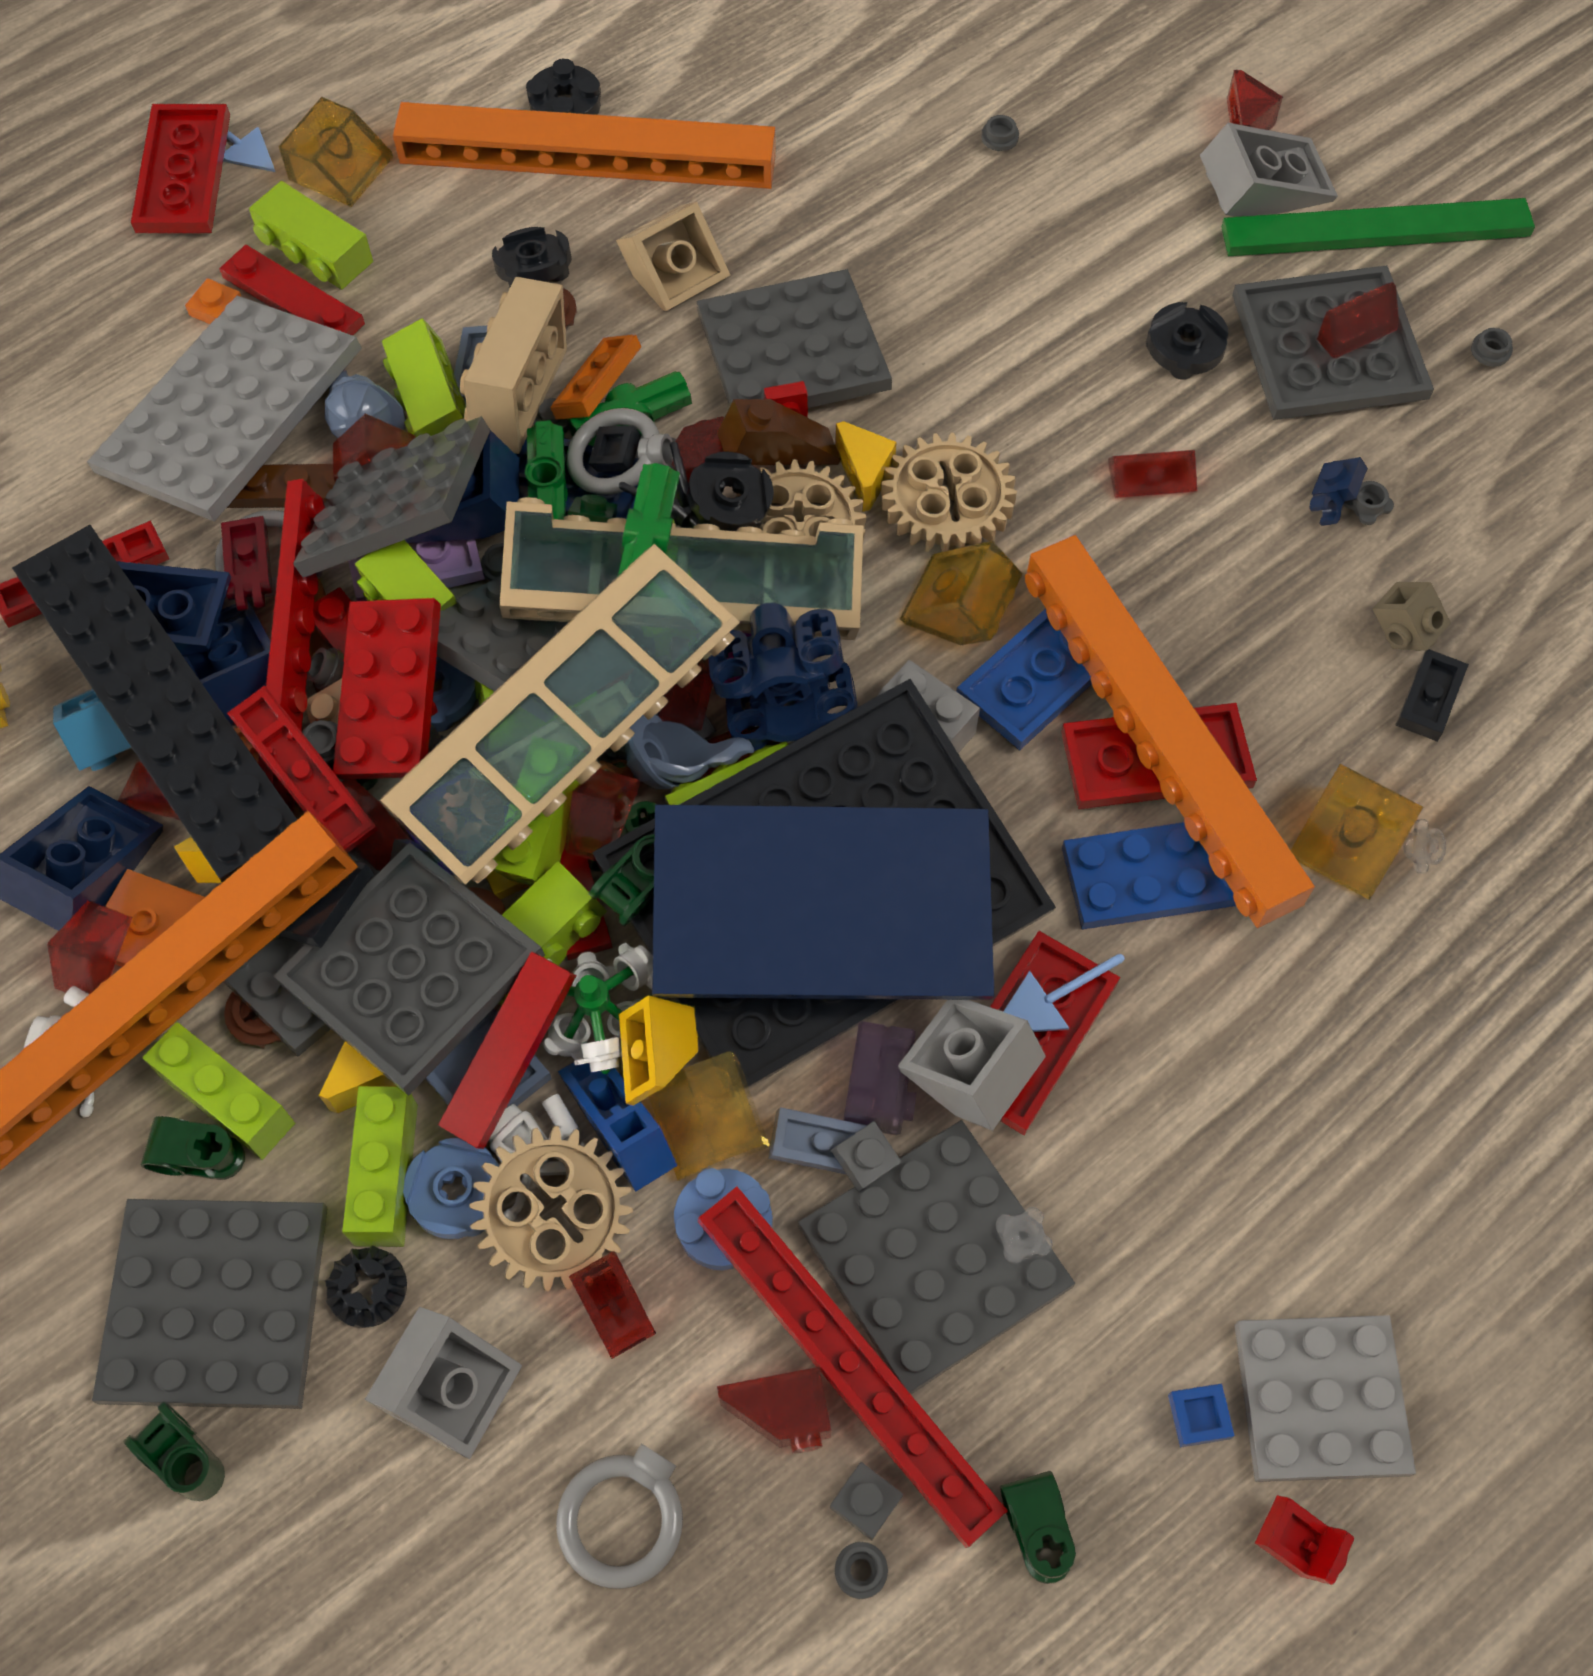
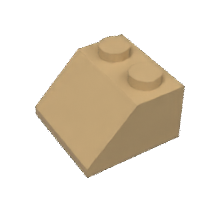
[616,202,730,311]

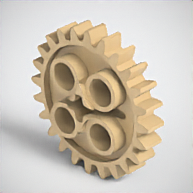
[881,433,1017,555]
[737,459,866,586]
[469,1126,633,1291]

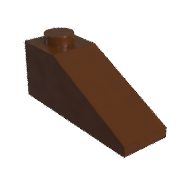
[717,399,841,465]

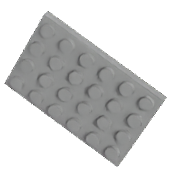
[87,296,362,522]

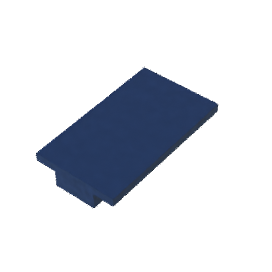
[652,805,994,1000]

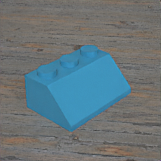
[53,689,134,771]

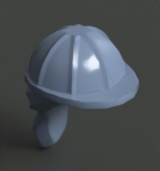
[325,370,406,450]
[625,715,754,789]

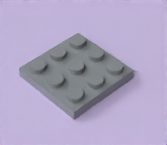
[1235,1315,1416,1482]

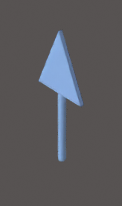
[223,127,275,172]
[1004,954,1125,1032]

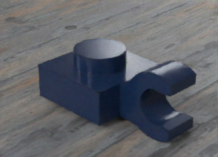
[1309,457,1368,526]

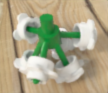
[543,943,653,1074]

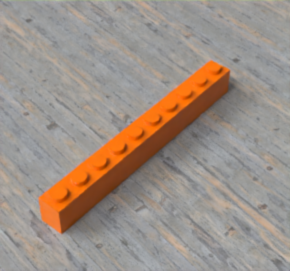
[393,102,776,189]
[1025,534,1315,928]
[0,811,358,1171]

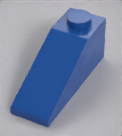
[558,1062,678,1192]

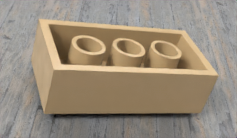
[460,277,567,454]

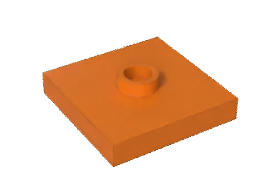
[81,869,205,967]

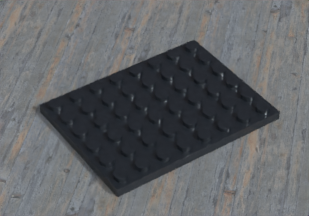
[592,678,1056,1098]

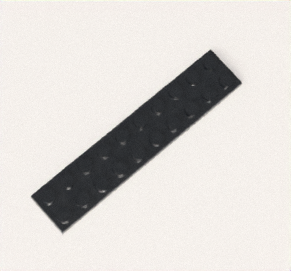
[12,525,297,882]

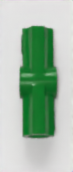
[567,371,692,446]
[525,421,568,546]
[618,463,680,598]

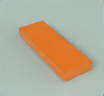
[550,334,642,420]

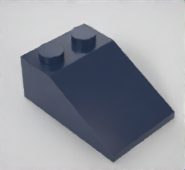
[405,430,519,543]
[116,561,231,656]
[183,599,271,726]
[0,786,163,938]

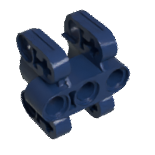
[708,602,858,751]

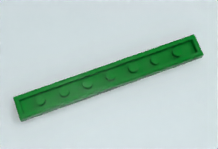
[1221,198,1535,257]

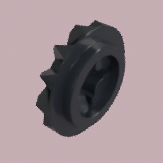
[325,1245,407,1328]

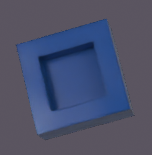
[1168,1383,1235,1448]

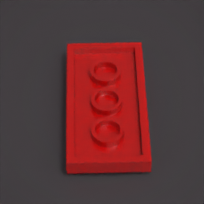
[131,104,231,233]
[333,598,441,780]
[1061,703,1257,810]
[990,931,1121,1136]

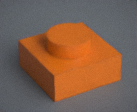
[185,278,242,324]

